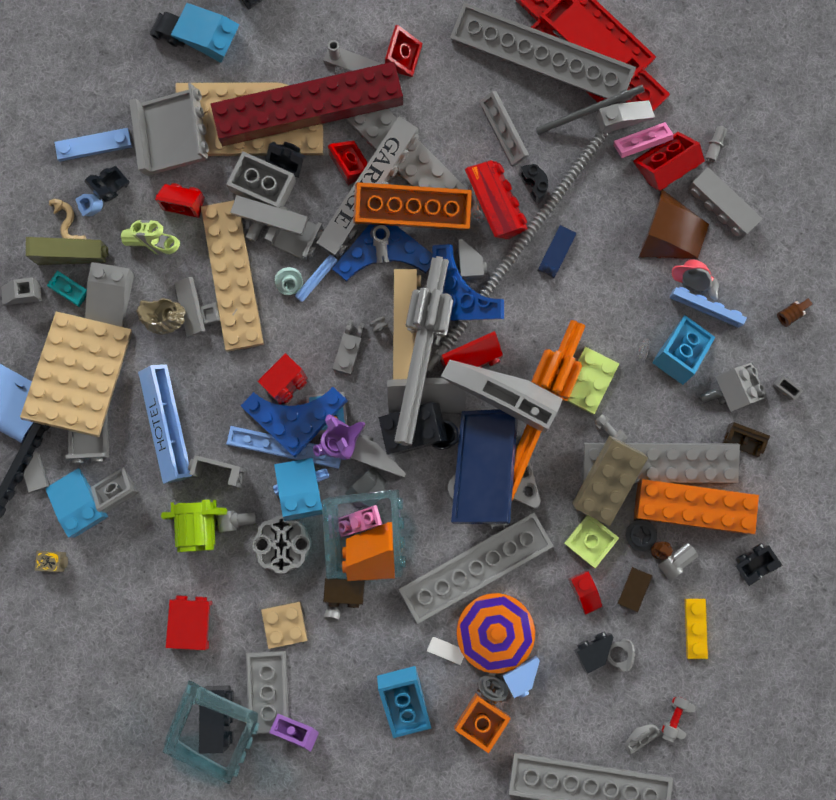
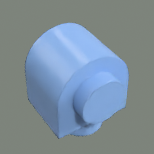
[75,194,103,216]

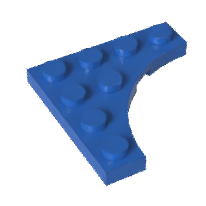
[332,224,432,282]
[432,244,504,321]
[241,387,348,457]

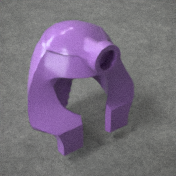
[313,415,365,460]

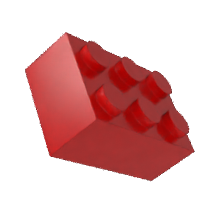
[258,353,308,405]

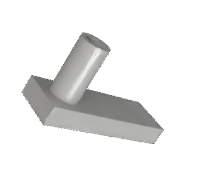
[323,40,381,72]

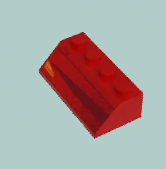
[465,160,528,239]

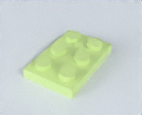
[567,347,619,415]

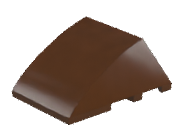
[638,189,709,259]

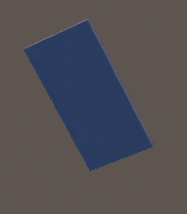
[451,409,518,524]

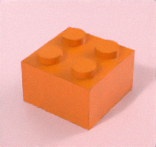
[454,693,511,753]

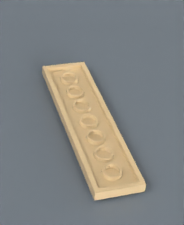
[201,200,264,352]

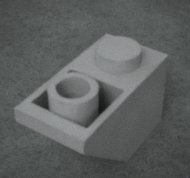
[1,277,42,306]

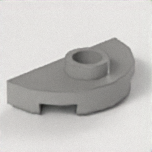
[625,724,662,755]

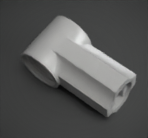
[657,543,698,581]

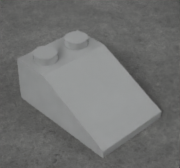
[85,262,134,327]

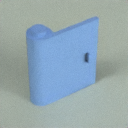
[0,364,34,443]

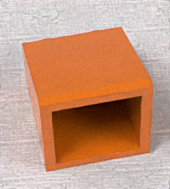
[342,522,395,581]

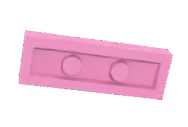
[614,122,674,158]

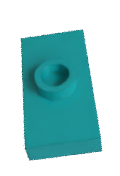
[47,270,87,307]

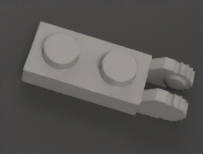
[333,319,365,375]

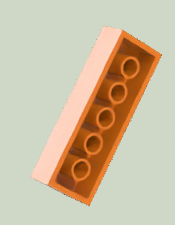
[353,182,472,230]
[634,479,759,534]

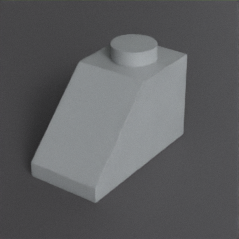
[457,239,487,280]

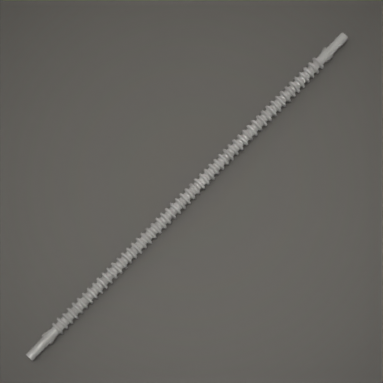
[427,96,634,373]

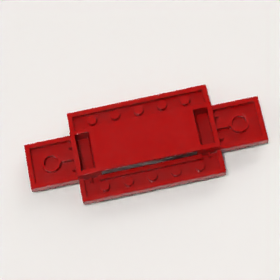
[515,0,670,112]

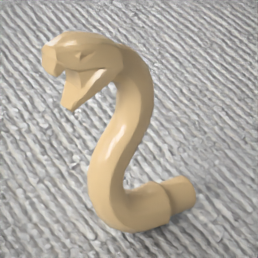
[49,199,86,239]

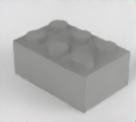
[226,152,296,208]

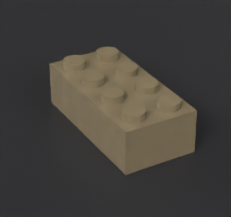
[572,435,648,526]

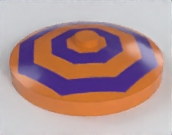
[456,593,535,673]

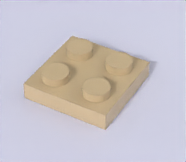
[261,602,308,649]

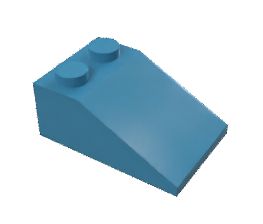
[171,3,240,63]
[652,315,715,385]
[274,457,323,521]
[45,468,108,538]
[377,666,431,738]

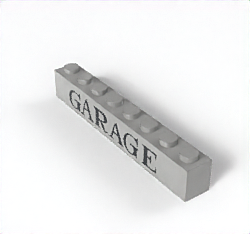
[316,116,419,258]

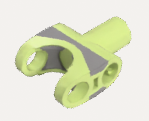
[121,220,180,254]

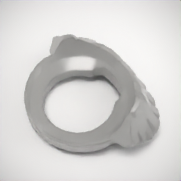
[607,638,635,672]

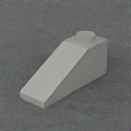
[596,100,655,134]
[350,434,406,478]

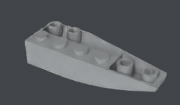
[441,360,563,433]

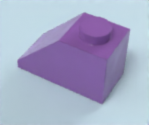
[269,714,319,752]

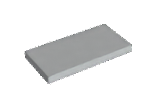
[246,651,289,735]

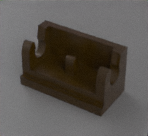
[722,422,770,457]
[617,567,653,613]

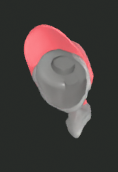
[672,259,719,300]

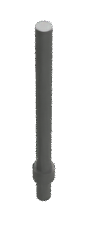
[536,85,645,135]

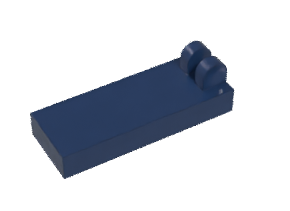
[537,225,577,278]

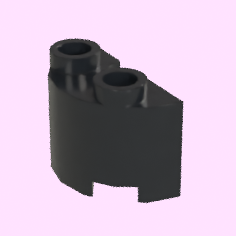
[150,12,185,47]
[265,142,305,178]
[519,164,548,205]
[84,166,130,202]
[735,543,783,586]

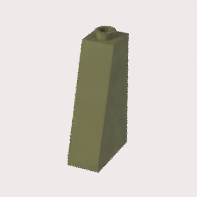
[26,237,109,265]

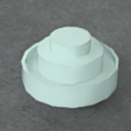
[274,267,303,295]

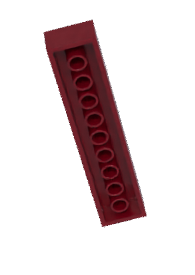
[210,62,403,147]

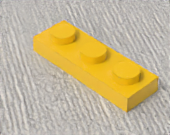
[684,599,708,659]

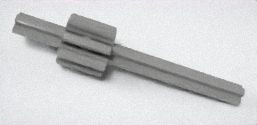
[394,256,453,446]

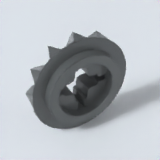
[477,675,508,704]

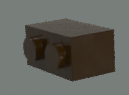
[323,578,365,608]

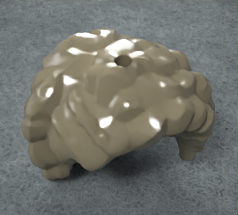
[136,298,186,335]

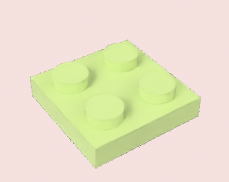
[564,515,619,568]

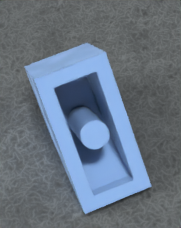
[501,656,540,699]

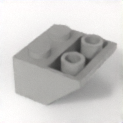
[715,363,767,412]

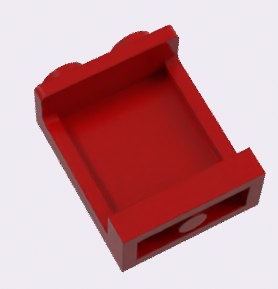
[166,595,212,650]

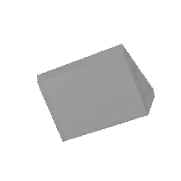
[91,467,139,513]

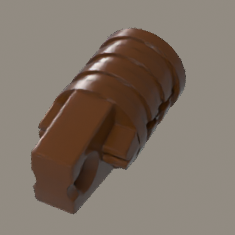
[777,298,813,327]
[651,542,673,559]

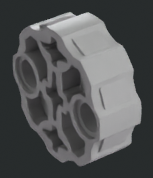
[253,516,312,573]

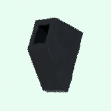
[574,631,614,674]

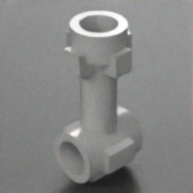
[594,414,628,443]

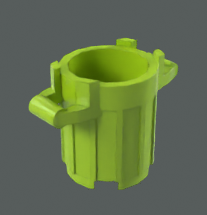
[161,500,228,552]

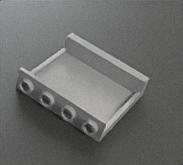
[129,83,209,176]

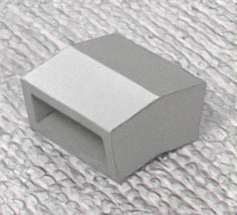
[772,375,803,400]

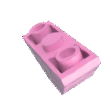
[336,505,382,538]

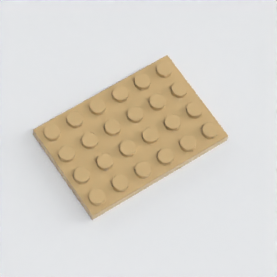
[20,311,132,437]

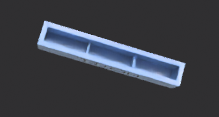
[138,364,192,484]

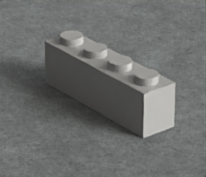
[688,167,763,239]

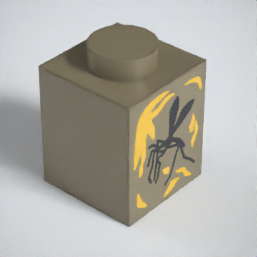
[35,551,68,572]

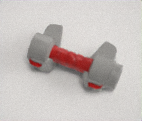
[661,696,696,743]

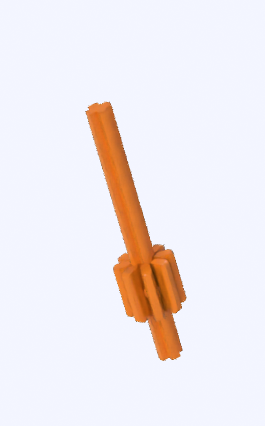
[512,320,586,501]

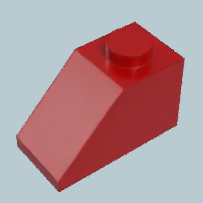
[568,571,603,615]

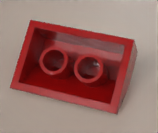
[633,132,705,191]
[441,331,503,369]

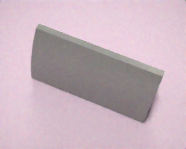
[387,377,465,414]

